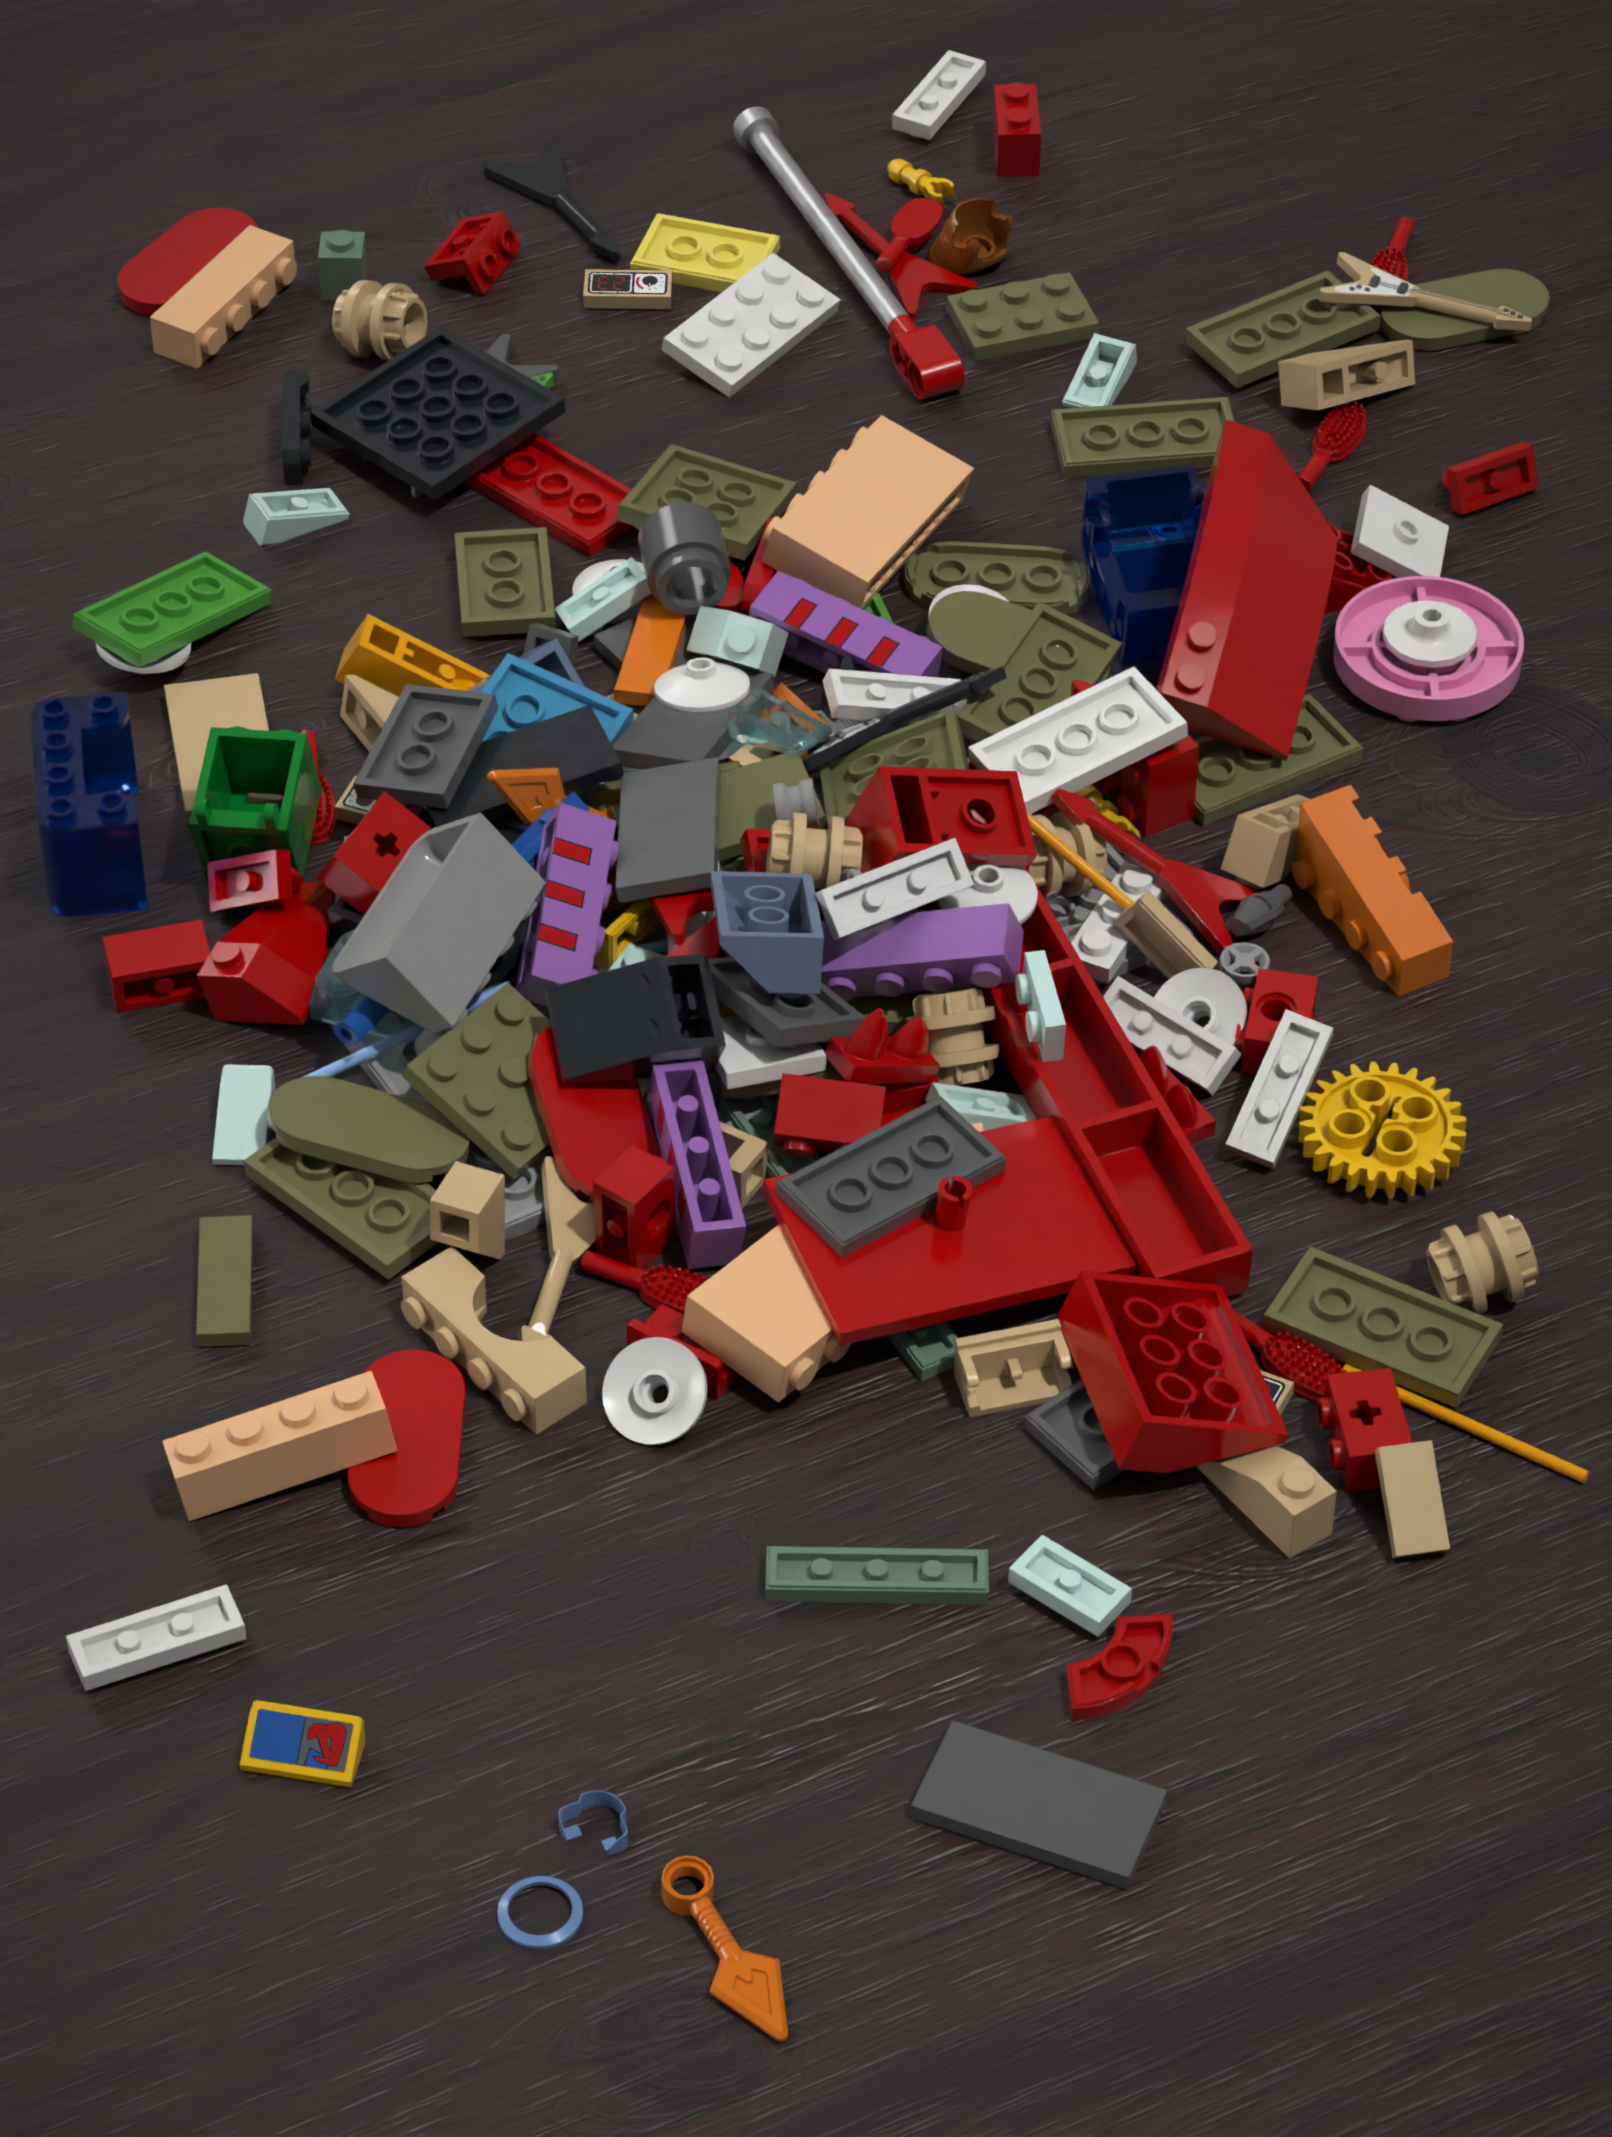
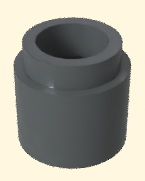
[638,502,731,615]

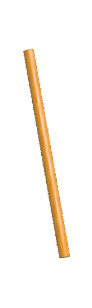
[1028,813,1133,910]
[1342,1364,1589,1484]

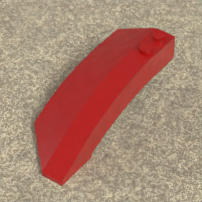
[1156,420,1338,761]

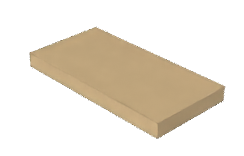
[164,673,282,824]

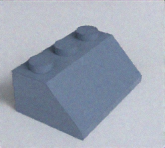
[710,871,824,998]

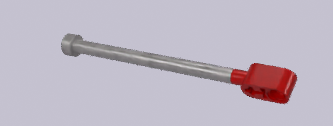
[733,106,965,400]

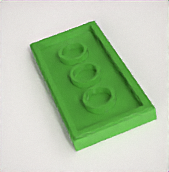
[72,551,272,668]

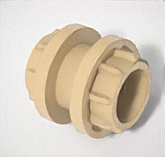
[332,280,428,361]
[1026,811,1107,901]
[766,812,863,890]
[905,987,1001,1085]
[1426,1211,1539,1314]

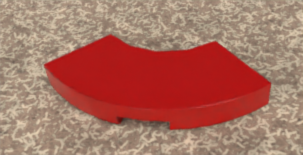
[1066,1613,1173,1721]

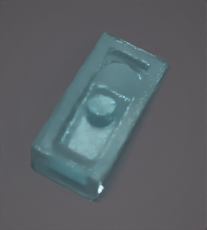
[728,689,832,757]

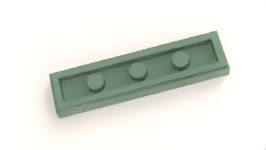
[765,1546,989,1605]

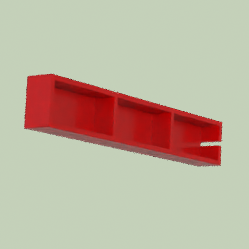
[917,866,1253,1297]

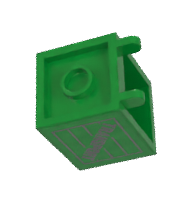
[189,726,322,880]

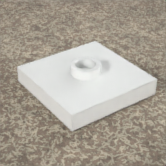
[1351,485,1449,578]
[715,1015,826,1090]

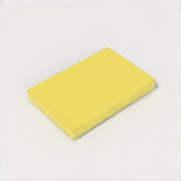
[630,213,780,293]

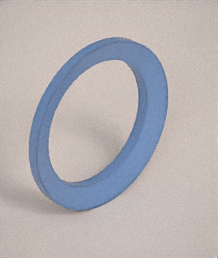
[497,1876,583,1950]

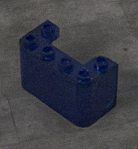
[1080,464,1207,667]
[30,692,148,917]

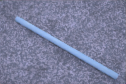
[275,982,507,1090]

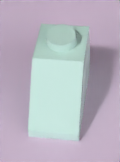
[686,606,789,678]

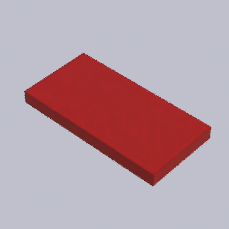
[463,433,634,557]

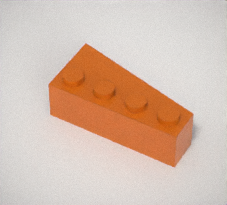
[1292,784,1453,997]

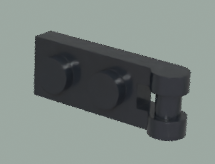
[282,370,312,485]

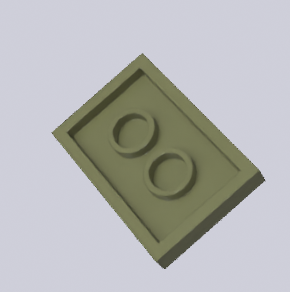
[946,272,1099,362]
[454,527,556,637]

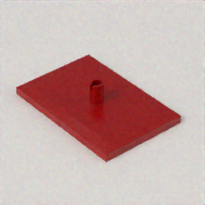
[762,1116,1137,1346]

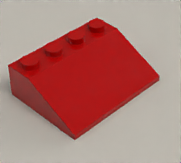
[1057,1271,1289,1473]

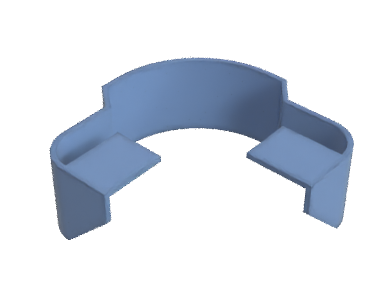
[558,1791,628,1856]

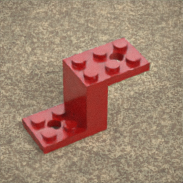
[740,766,1037,921]

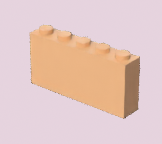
[762,415,974,609]
[681,1224,851,1402]

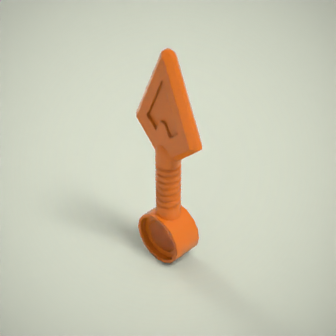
[487,768,618,842]
[661,1855,788,2042]

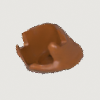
[927,198,1013,276]

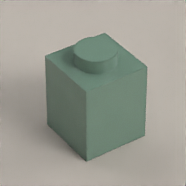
[318,230,368,300]

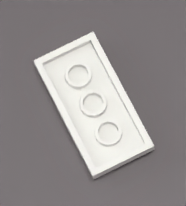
[661,253,841,398]
[968,666,1188,815]

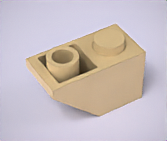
[430,1161,505,1260]

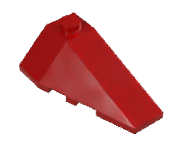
[197,883,336,1025]

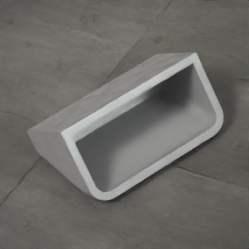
[332,812,546,1032]

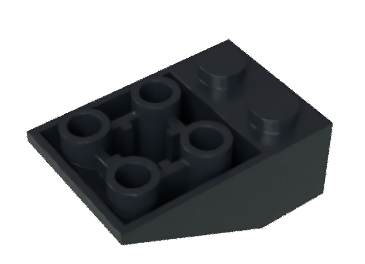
[545,954,726,1083]

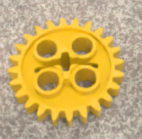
[1298,1061,1466,1199]

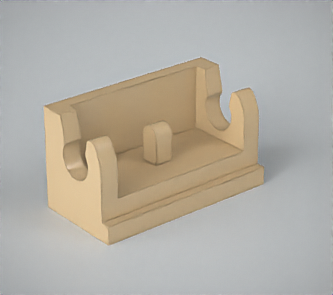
[954,1319,1073,1418]

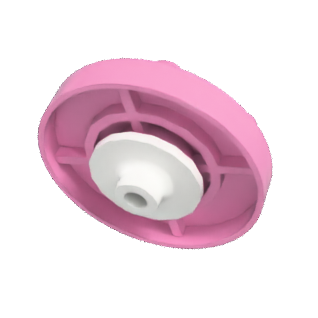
[1333,576,1524,722]

